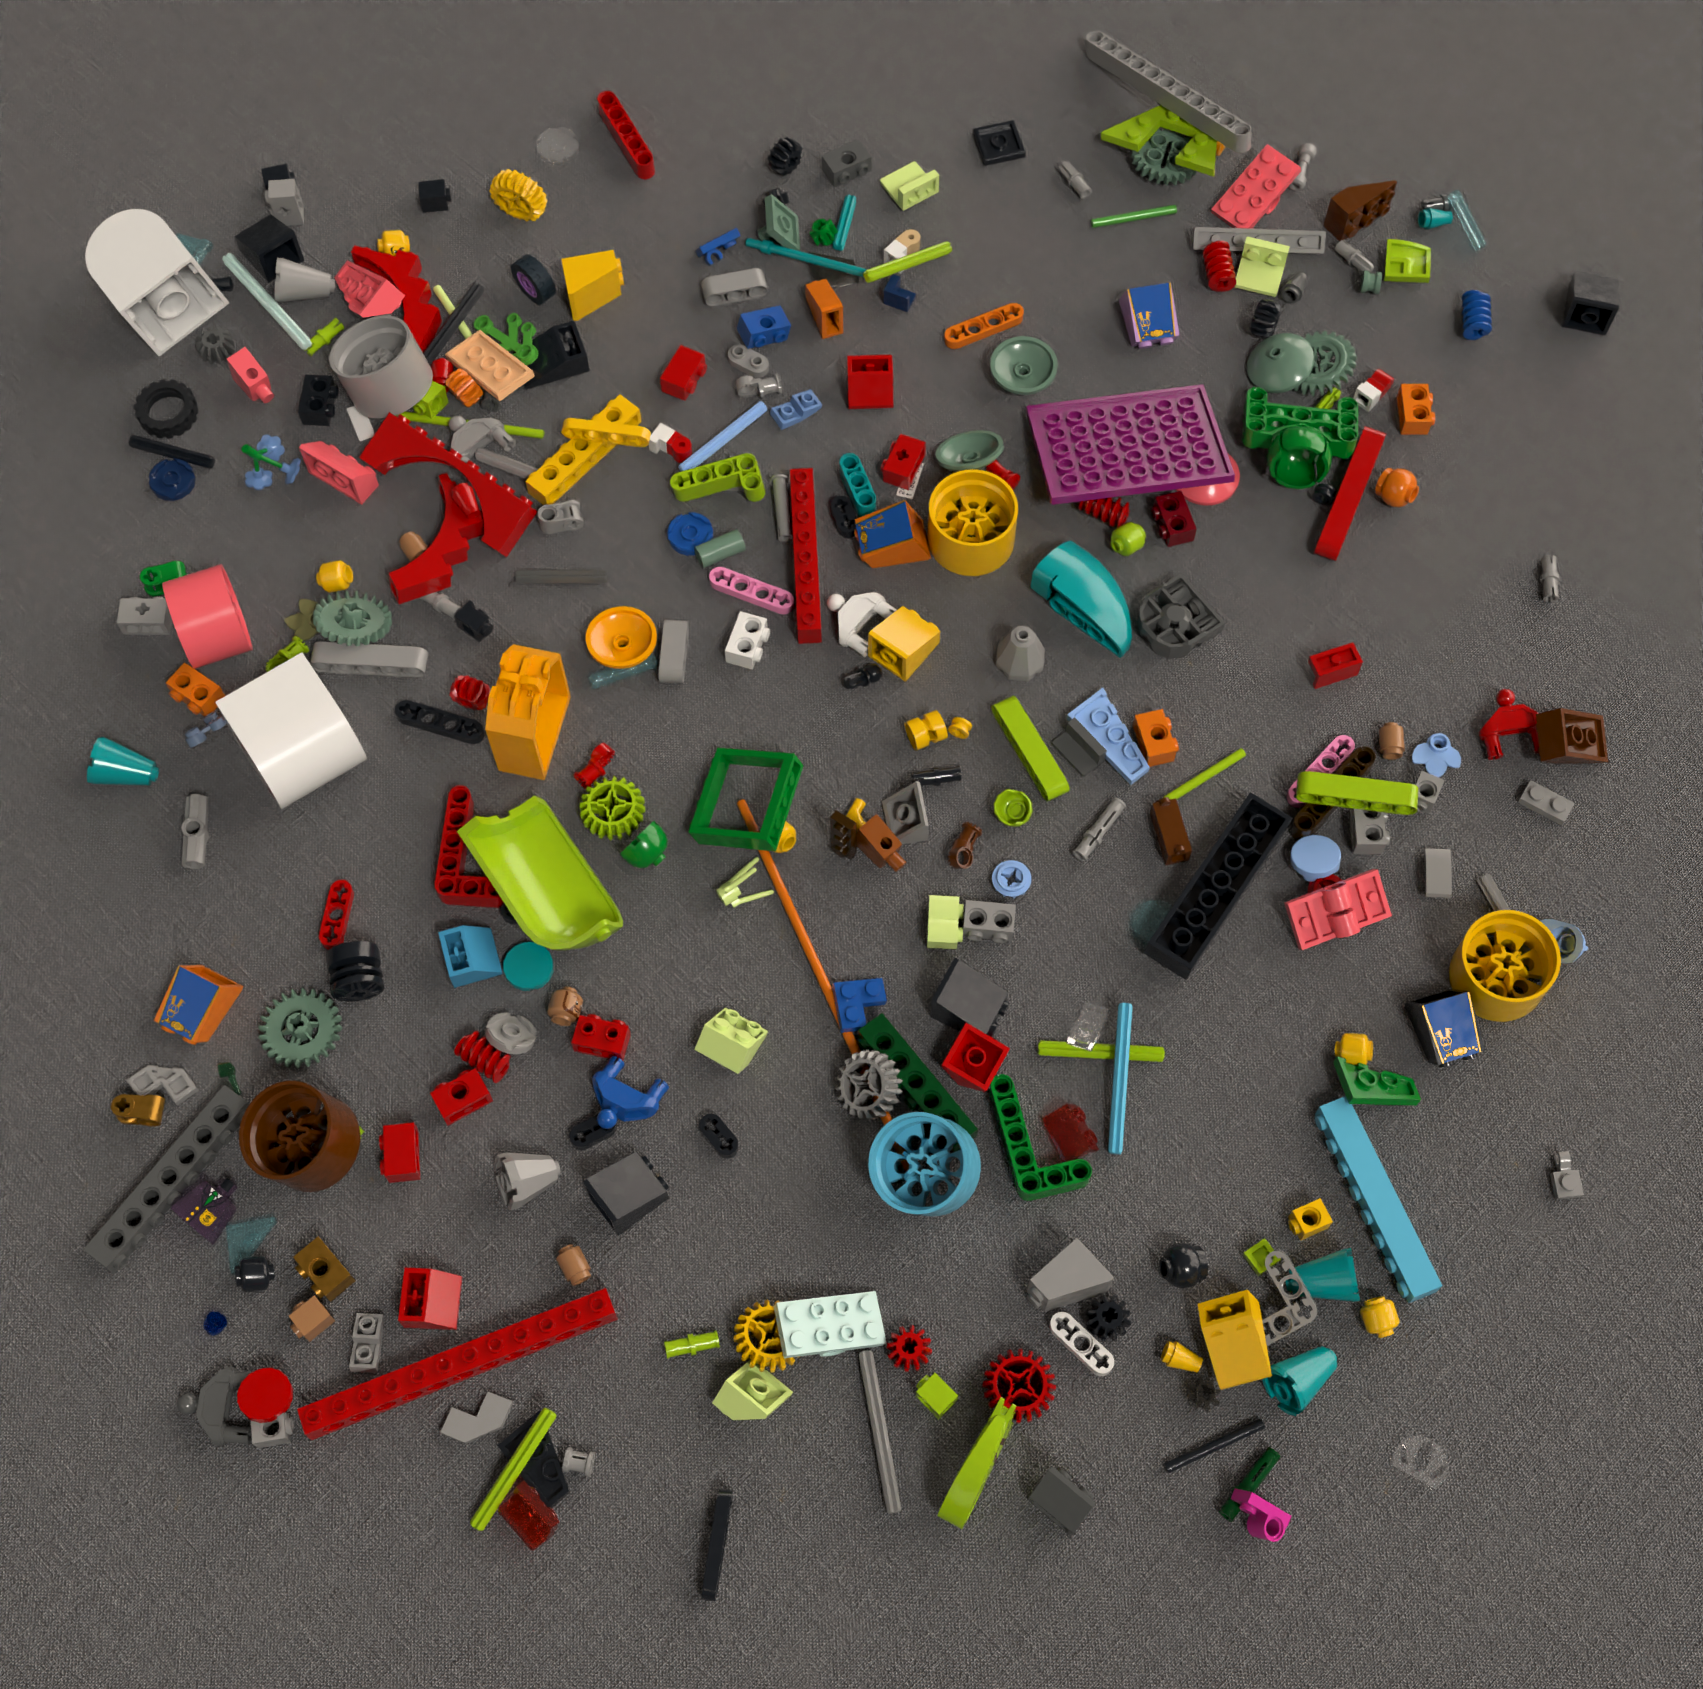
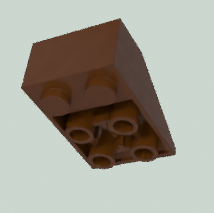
[1323,180,1397,242]

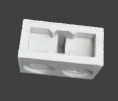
[725,611,770,670]

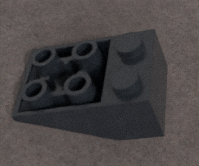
[513,320,590,390]

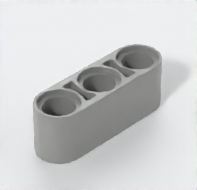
[701,268,768,306]
[659,620,689,683]

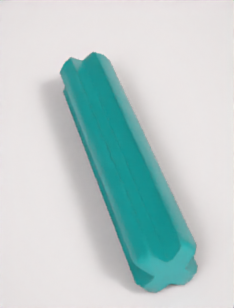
[833,194,857,251]

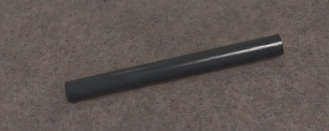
[1163,1418,1265,1474]

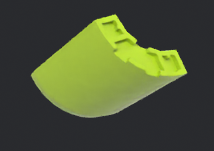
[457,795,623,951]

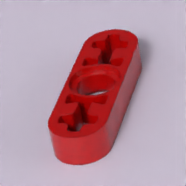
[319,880,354,950]

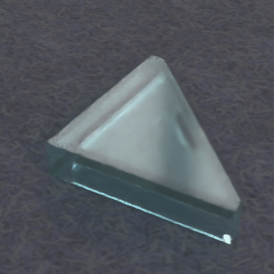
[226,1217,277,1275]

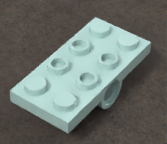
[774,1291,887,1358]

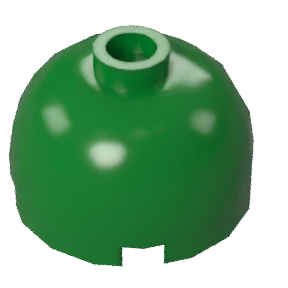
[620,821,668,868]

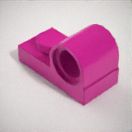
[1231,1488,1291,1542]

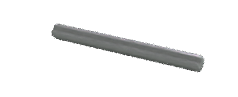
[859,1350,901,1514]

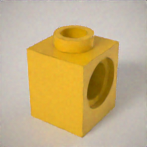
[1288,1198,1333,1241]

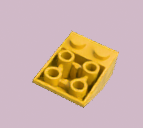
[1198,1289,1272,1390]

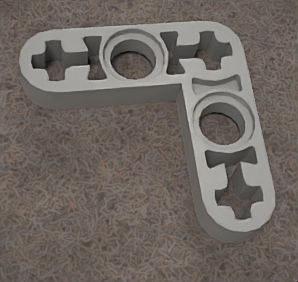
[1262,1250,1318,1346]

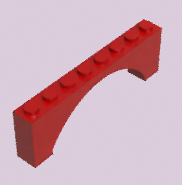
[359,412,537,557]

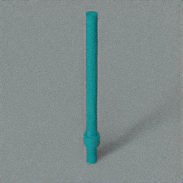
[746,238,867,278]

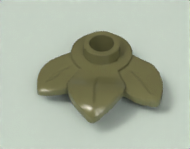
[284,599,320,641]

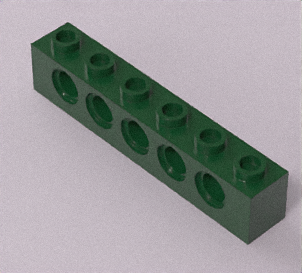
[857,1013,978,1153]

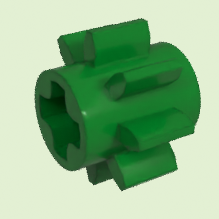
[809,219,838,246]

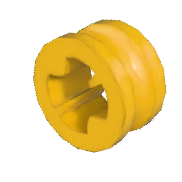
[948,717,972,739]

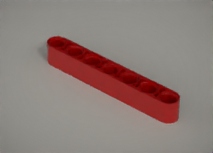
[1314,426,1387,561]

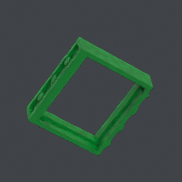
[688,748,803,852]

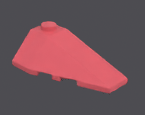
[334,260,405,318]

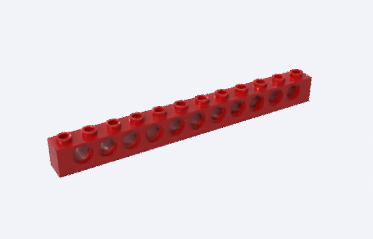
[297,1288,618,1440]

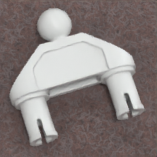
[827,592,897,657]

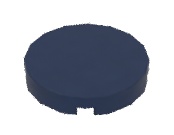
[149,458,196,501]

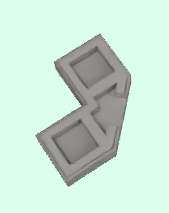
[126,1065,199,1106]
[440,1392,513,1444]

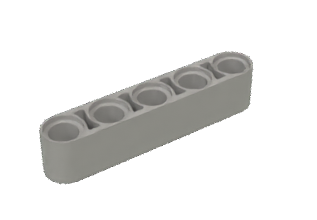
[310,642,428,678]

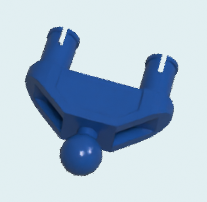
[592,1056,669,1129]

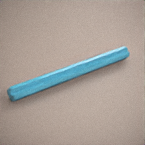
[1108,1003,1132,1155]

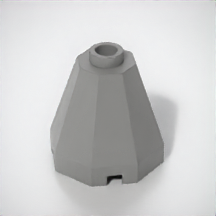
[996,626,1045,681]
[494,1152,561,1210]

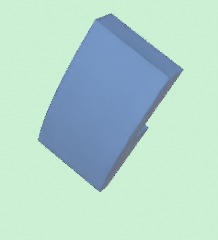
[770,389,822,430]

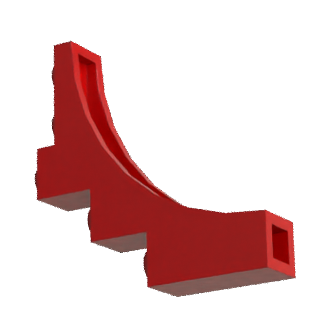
[351,245,442,352]
[389,473,484,604]

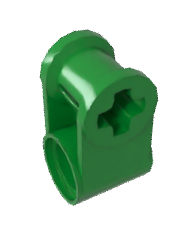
[140,561,187,597]

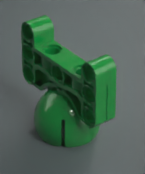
[1242,387,1358,489]

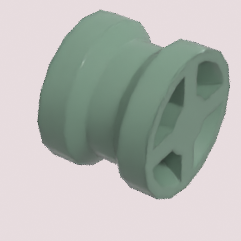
[1360,270,1382,294]

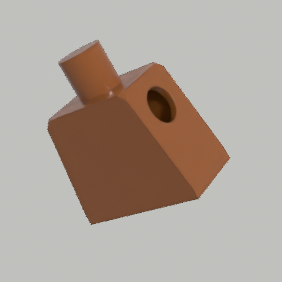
[856,814,907,872]

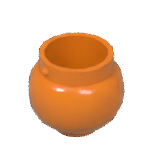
[1375,468,1419,507]

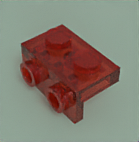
[1042,1104,1099,1162]
[498,1481,560,1551]

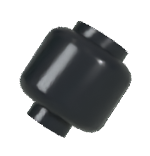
[235,1256,275,1293]

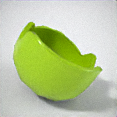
[994,789,1033,827]

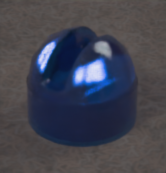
[203,1312,227,1336]

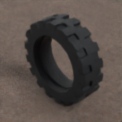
[134,379,199,439]

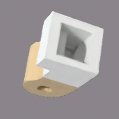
[884,229,921,274]

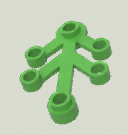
[474,313,538,365]

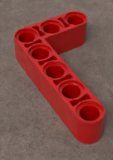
[435,785,504,908]

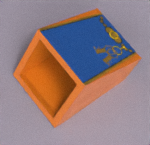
[854,500,931,568]
[154,965,244,1045]

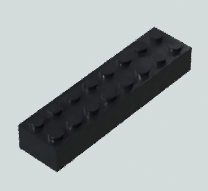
[1144,792,1292,980]

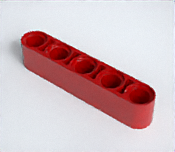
[597,91,655,180]

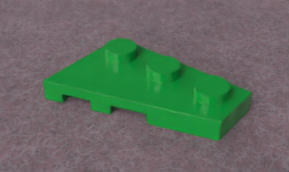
[1333,1056,1421,1106]

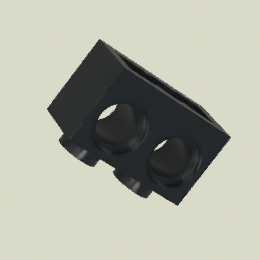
[298,374,339,426]

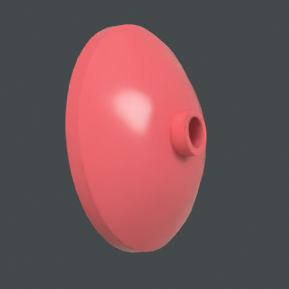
[1176,454,1240,506]

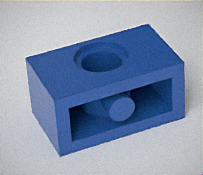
[737,306,791,349]

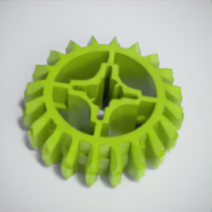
[579,776,646,840]

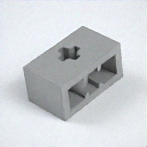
[265,179,304,226]
[117,597,172,635]

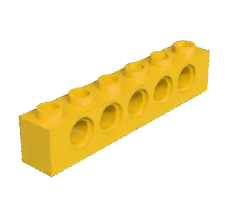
[525,394,642,505]

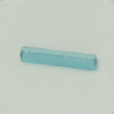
[1448,190,1487,251]
[589,654,658,689]

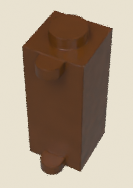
[1150,797,1192,866]

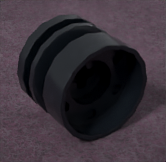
[326,941,385,1002]

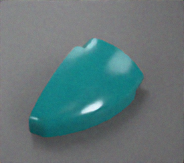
[1031,541,1132,658]

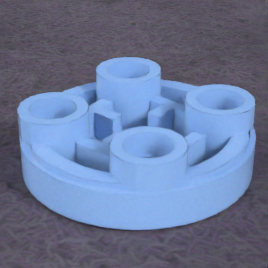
[1290,835,1341,882]

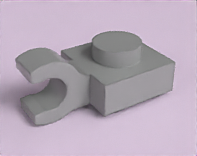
[1550,1151,1584,1200]

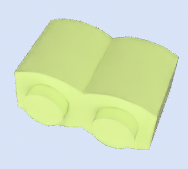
[927,895,964,949]

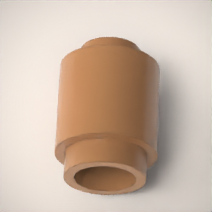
[399,531,428,562]
[1379,722,1405,760]
[556,1244,591,1286]

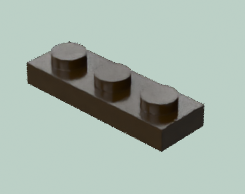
[830,810,857,860]

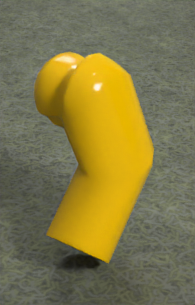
[846,798,866,832]

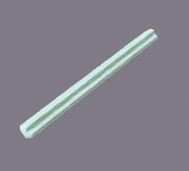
[222,253,312,350]

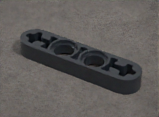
[395,700,485,744]
[701,1489,733,1602]

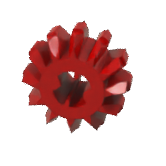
[449,675,491,710]
[887,1325,932,1372]

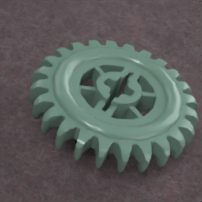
[1294,331,1357,396]
[313,590,392,646]
[258,988,342,1068]

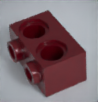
[1151,491,1197,547]

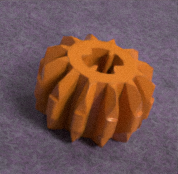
[445,368,483,408]

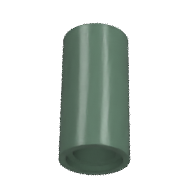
[694,529,746,568]

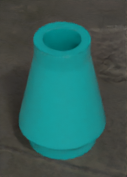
[1418,208,1453,230]

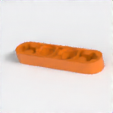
[944,303,1024,349]

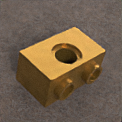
[293,1236,355,1302]

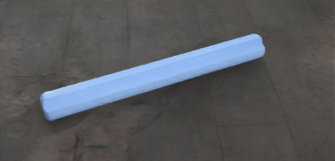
[678,401,768,472]

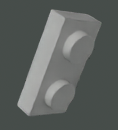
[1518,780,1575,826]

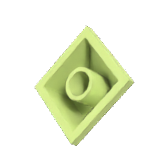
[712,1359,793,1420]

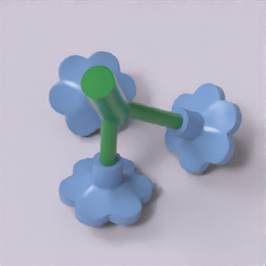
[241,434,301,490]

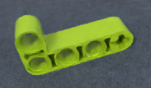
[670,453,765,502]

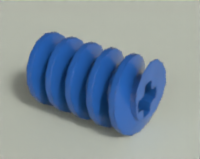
[1462,290,1492,340]

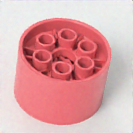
[162,564,253,669]

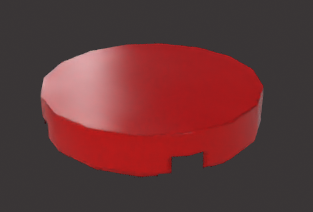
[237,1368,293,1423]

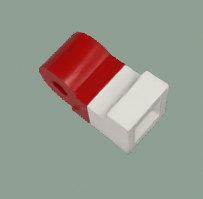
[1353,368,1394,412]
[649,423,692,463]

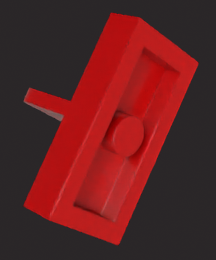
[1308,642,1363,689]

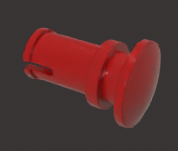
[986,460,1021,490]

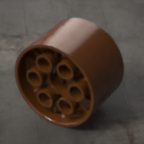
[239,1081,360,1192]

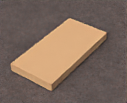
[445,330,535,401]

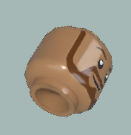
[547,987,583,1026]

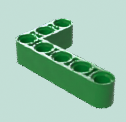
[989,1074,1092,1201]

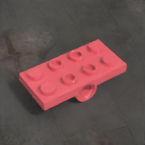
[1211,144,1301,228]
[1284,869,1392,950]

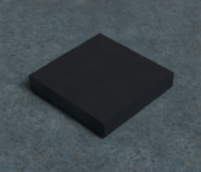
[973,120,1026,166]

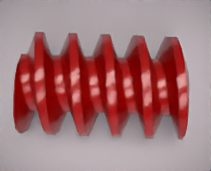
[1203,241,1237,292]
[1079,497,1130,528]
[454,1031,511,1083]

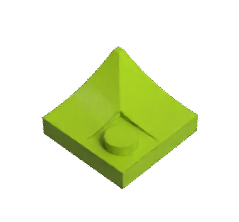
[1384,239,1431,283]

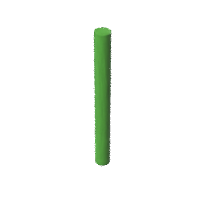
[1091,205,1177,228]

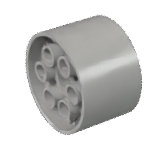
[329,316,433,419]

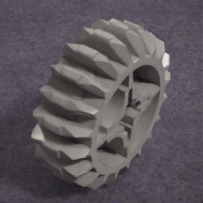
[835,1050,903,1120]

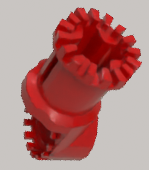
[573,743,615,789]

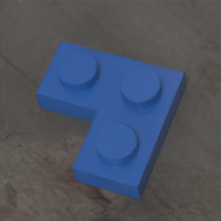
[832,978,887,1033]

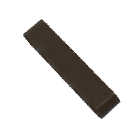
[1290,746,1376,840]

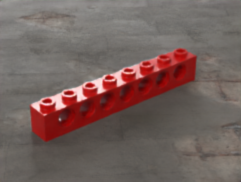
[790,468,822,644]

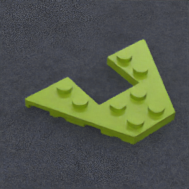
[1101,105,1217,177]

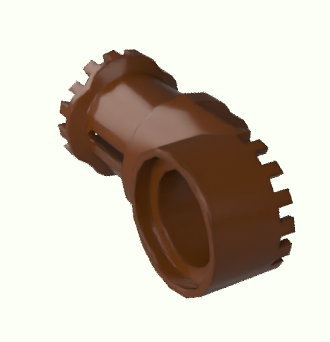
[948,822,982,869]

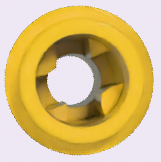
[1161,1341,1203,1373]

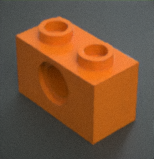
[1133,709,1179,767]

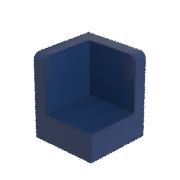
[884,274,916,313]

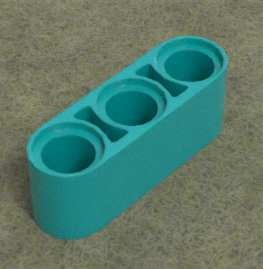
[839,453,876,517]

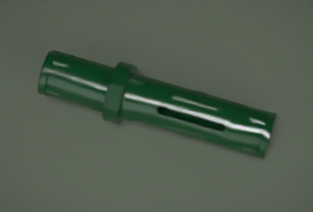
[1219,1447,1281,1522]

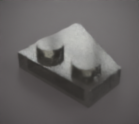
[808,252,859,288]

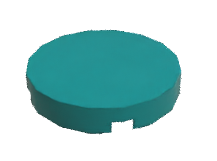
[503,942,554,991]

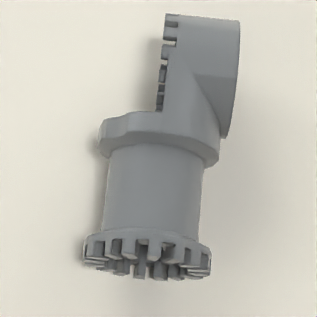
[735,374,783,398]

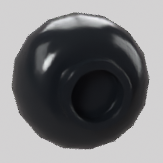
[1159,1243,1208,1289]

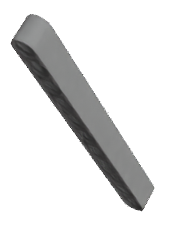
[1085,31,1251,153]

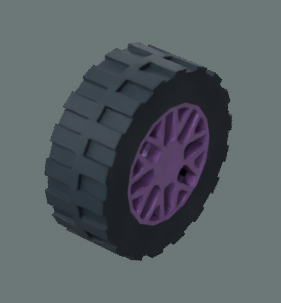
[511,254,556,305]

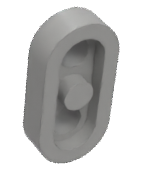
[728,344,769,378]

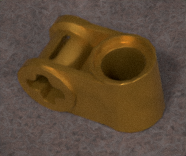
[111,1094,165,1127]

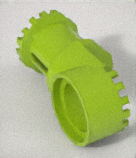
[266,636,310,672]

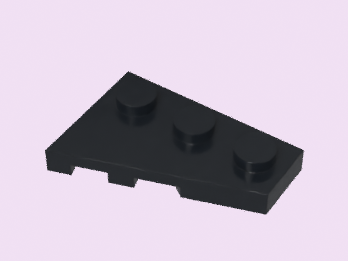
[497,1410,570,1511]

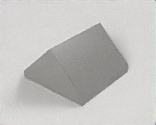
[882,781,929,844]

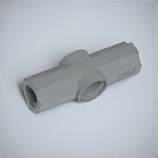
[181,794,209,870]

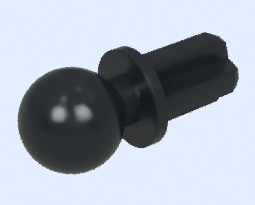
[843,664,882,689]

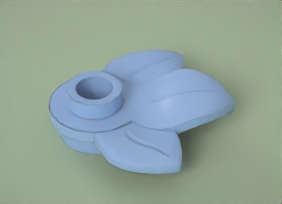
[1412,733,1461,778]

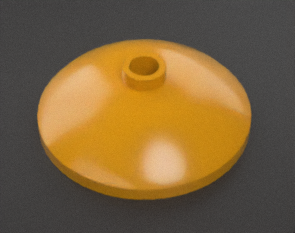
[586,606,657,669]

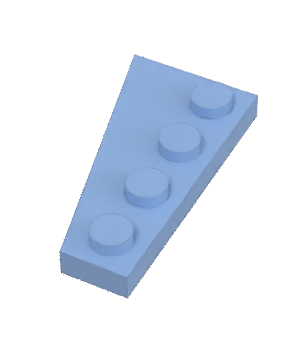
[1067,688,1150,785]

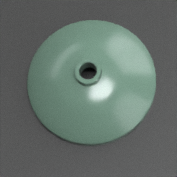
[1247,333,1314,393]
[990,336,1058,395]
[936,430,1004,472]

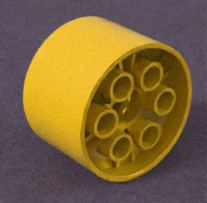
[927,469,1018,576]
[1449,910,1561,1022]

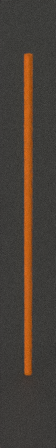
[737,799,909,1171]

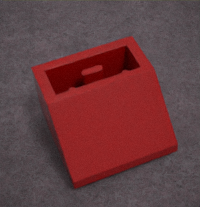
[847,355,894,409]
[398,1267,463,1330]

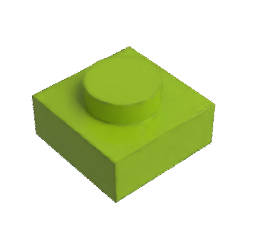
[1243,1238,1281,1276]

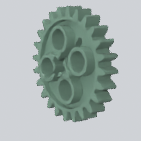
[1131,128,1197,186]

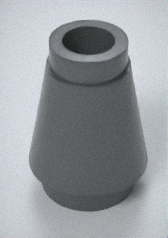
[1282,272,1308,303]

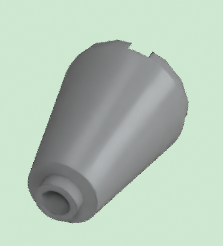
[275,258,335,303]

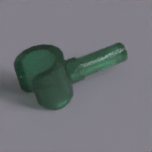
[218,1062,242,1095]

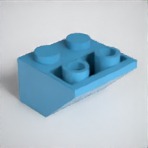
[438,925,503,988]

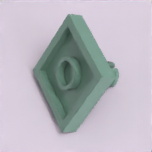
[758,194,800,251]

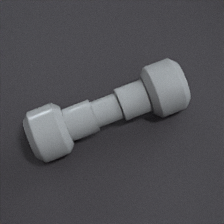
[1288,143,1317,191]

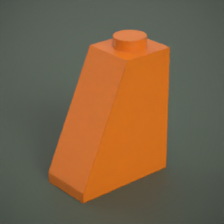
[805,279,843,339]

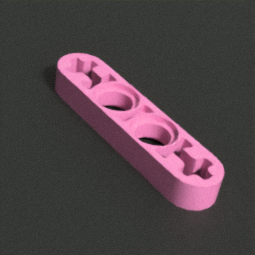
[709,567,794,615]
[1286,735,1355,808]

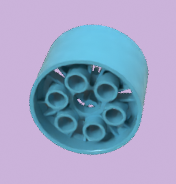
[868,1112,981,1217]

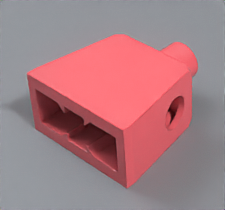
[227,347,274,403]

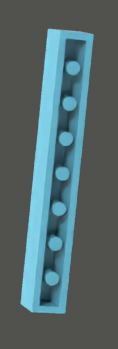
[1315,1096,1442,1304]

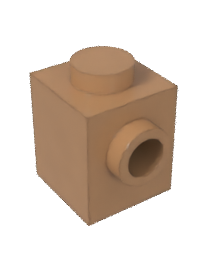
[289,1295,335,1342]

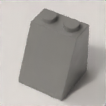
[1027,1238,1114,1312]

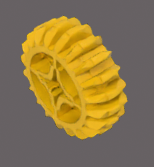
[489,169,548,222]
[733,1299,800,1373]

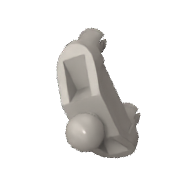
[449,415,516,473]

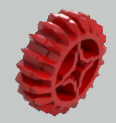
[983,1349,1056,1424]

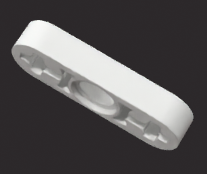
[1049,1312,1114,1376]

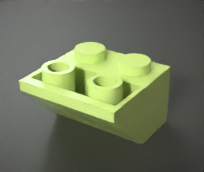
[695,1008,768,1074]

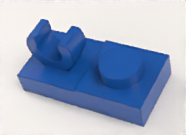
[695,228,741,266]

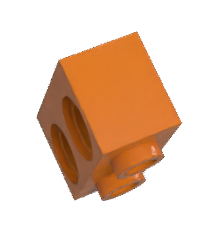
[1397,384,1435,435]
[166,662,225,717]

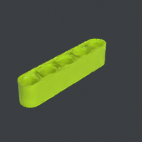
[991,695,1070,802]
[1296,771,1418,815]

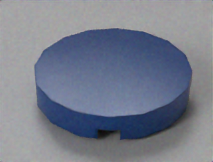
[668,512,714,556]

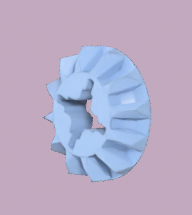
[992,860,1031,898]

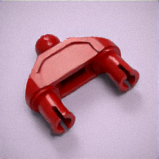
[1478,689,1539,760]

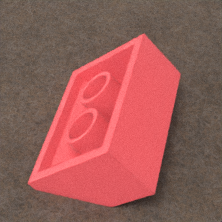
[299,441,379,505]

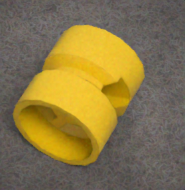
[904,710,948,751]

